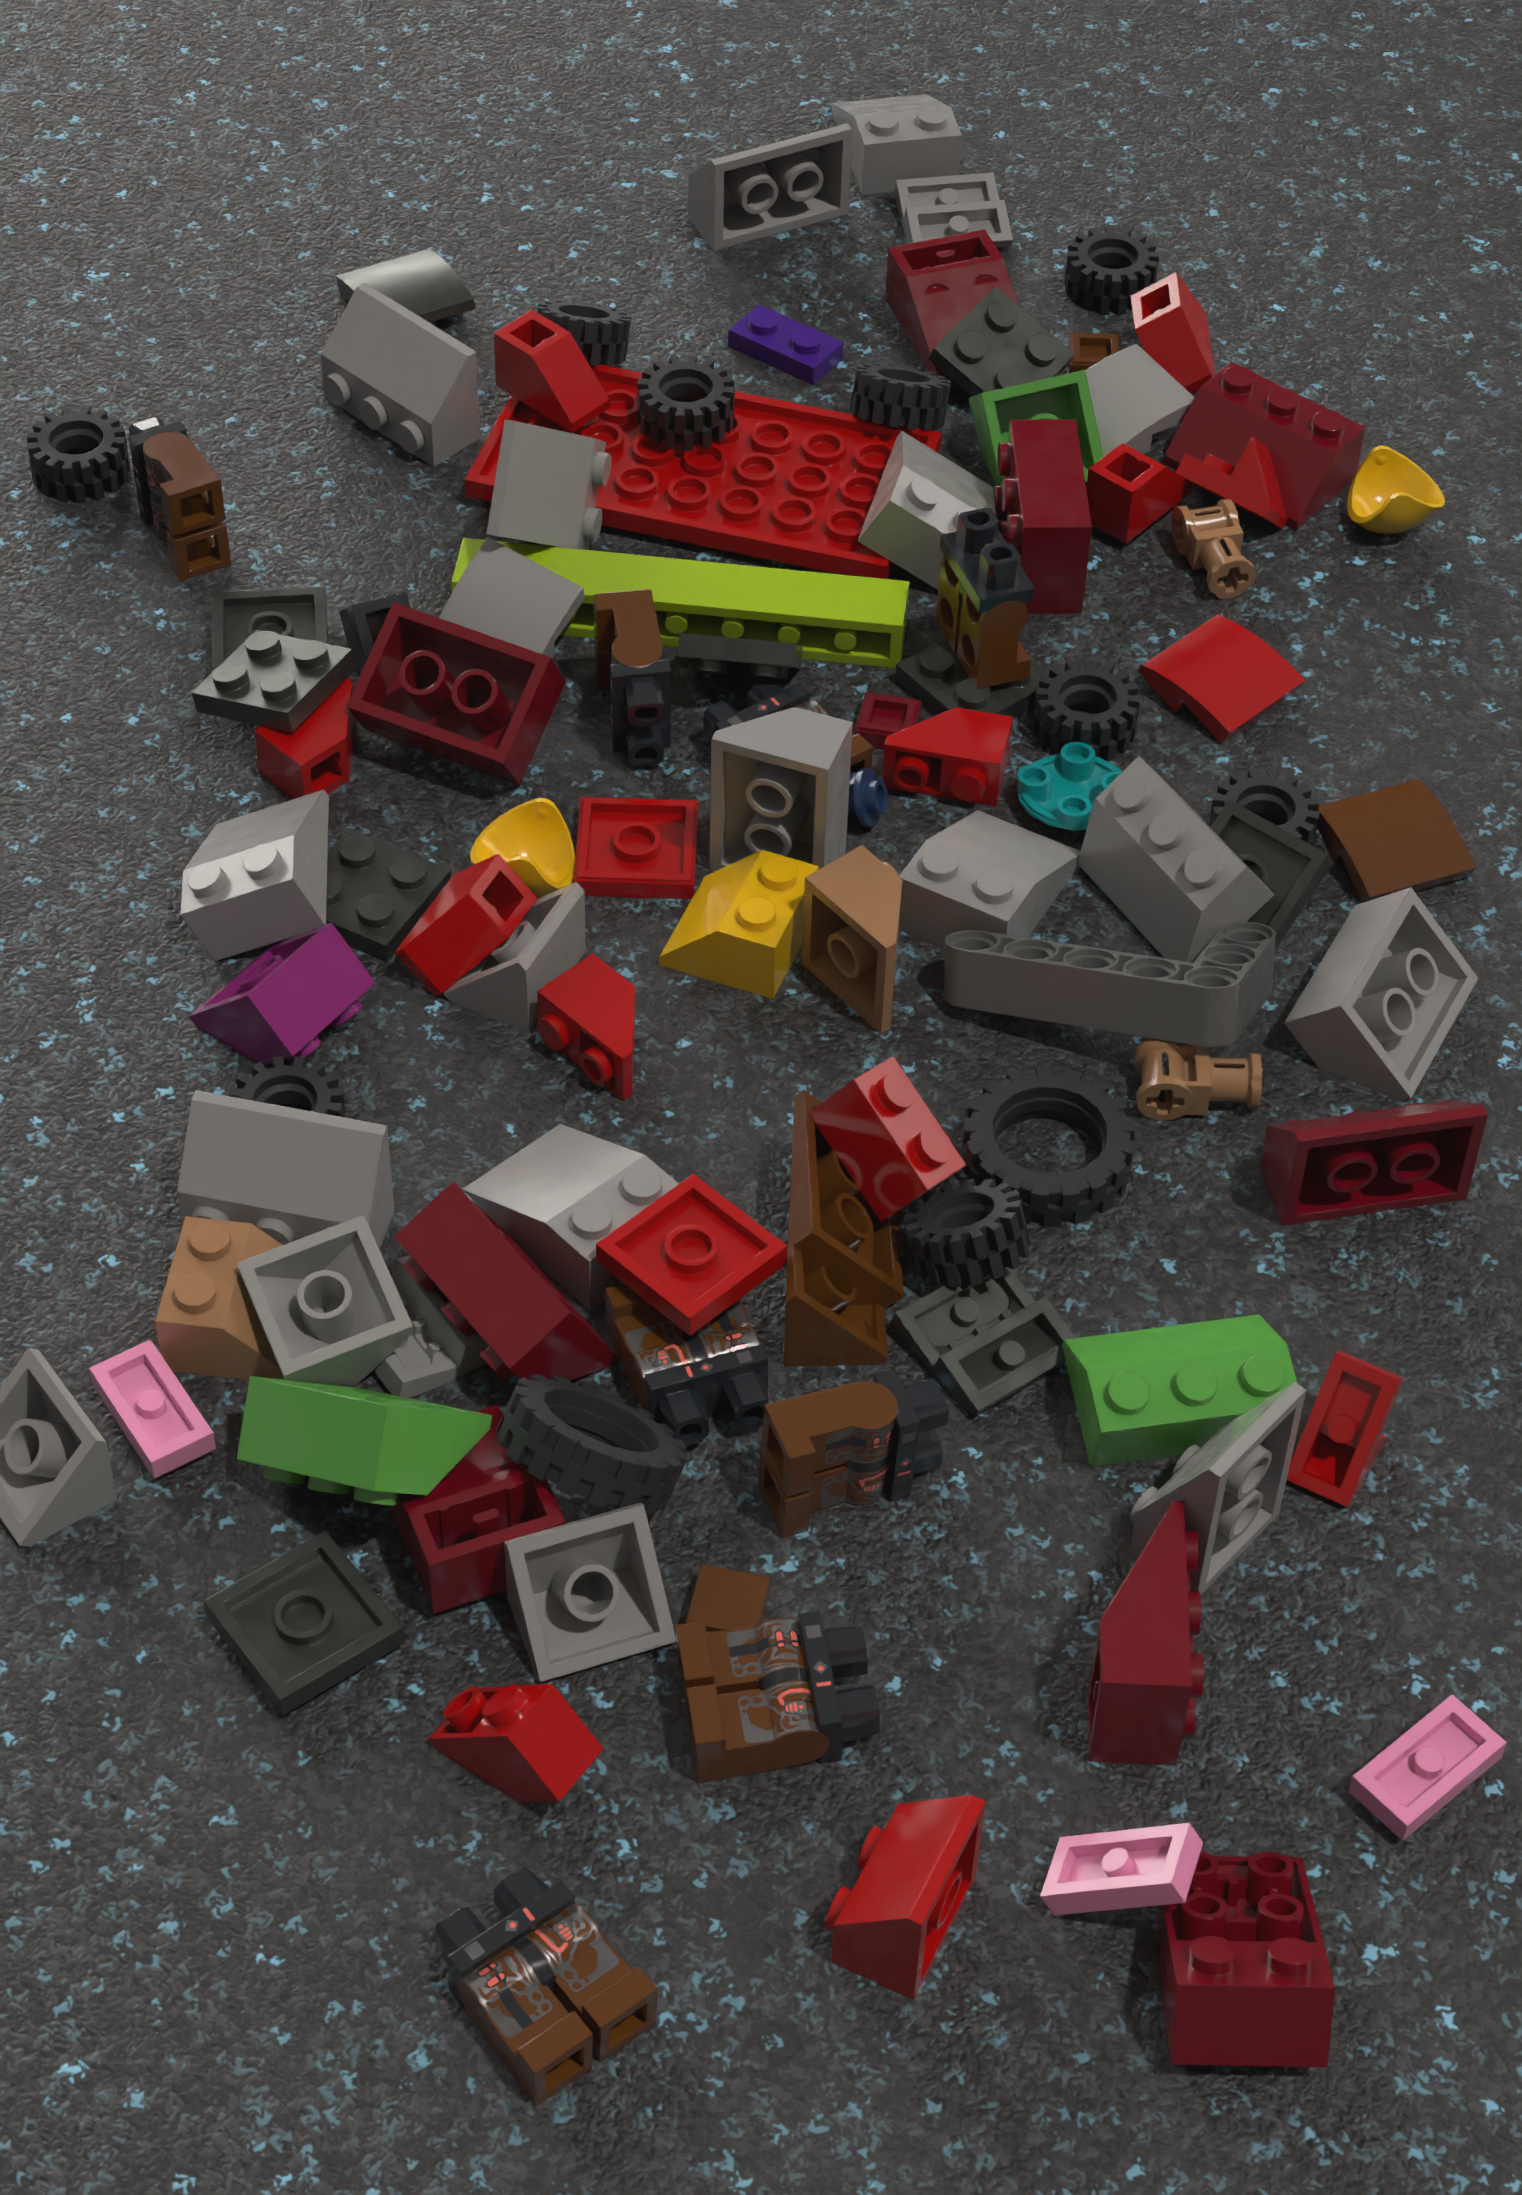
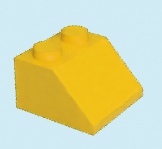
[659,850,819,999]

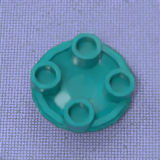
[1016,742,1123,831]

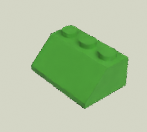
[1062,1314,1298,1467]
[237,1376,492,1506]

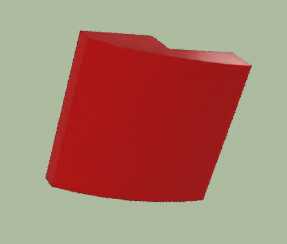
[1138,614,1305,744]

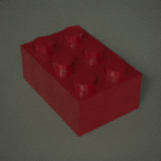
[994,419,1092,614]
[346,602,566,786]

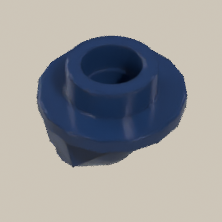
[848,768,888,827]

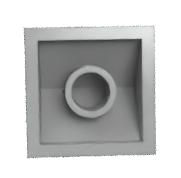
[444,882,586,1032]
[237,1215,414,1386]
[0,1348,117,1547]
[504,1502,677,1682]

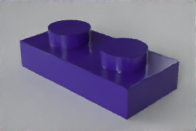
[728,304,844,385]

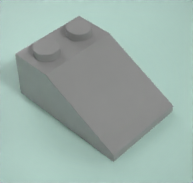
[832,94,962,195]
[486,420,611,550]
[858,431,996,590]
[180,789,329,961]
[899,810,1080,948]
[462,1124,679,1311]
[1129,1382,1306,1595]

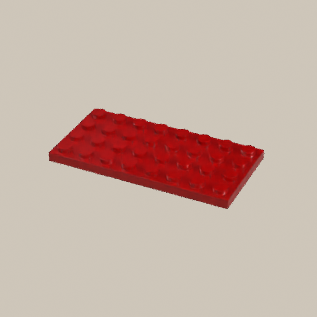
[465,364,942,579]

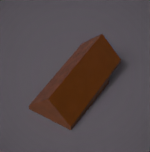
[784,1090,904,1366]

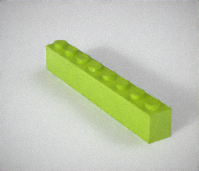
[451,538,909,668]

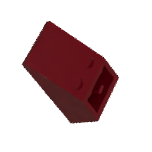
[885,229,1018,388]
[389,1405,566,1614]
[1087,1501,1204,1766]
[1156,1851,1335,2067]

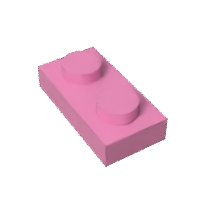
[89,1339,216,1479]
[1348,1694,1507,1841]
[1040,1823,1203,1916]

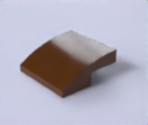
[1317,779,1476,903]

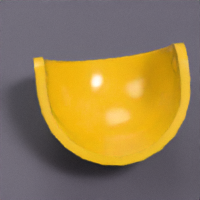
[1347,446,1445,535]
[470,798,575,897]

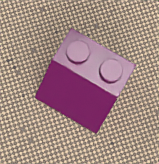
[189,923,375,1066]

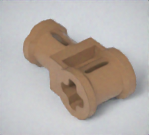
[1171,499,1256,599]
[1133,1038,1262,1121]

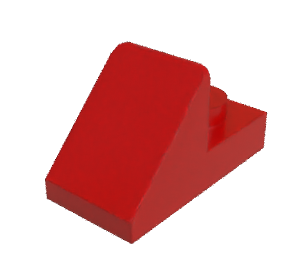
[1175,437,1288,529]
[1287,1351,1404,1507]

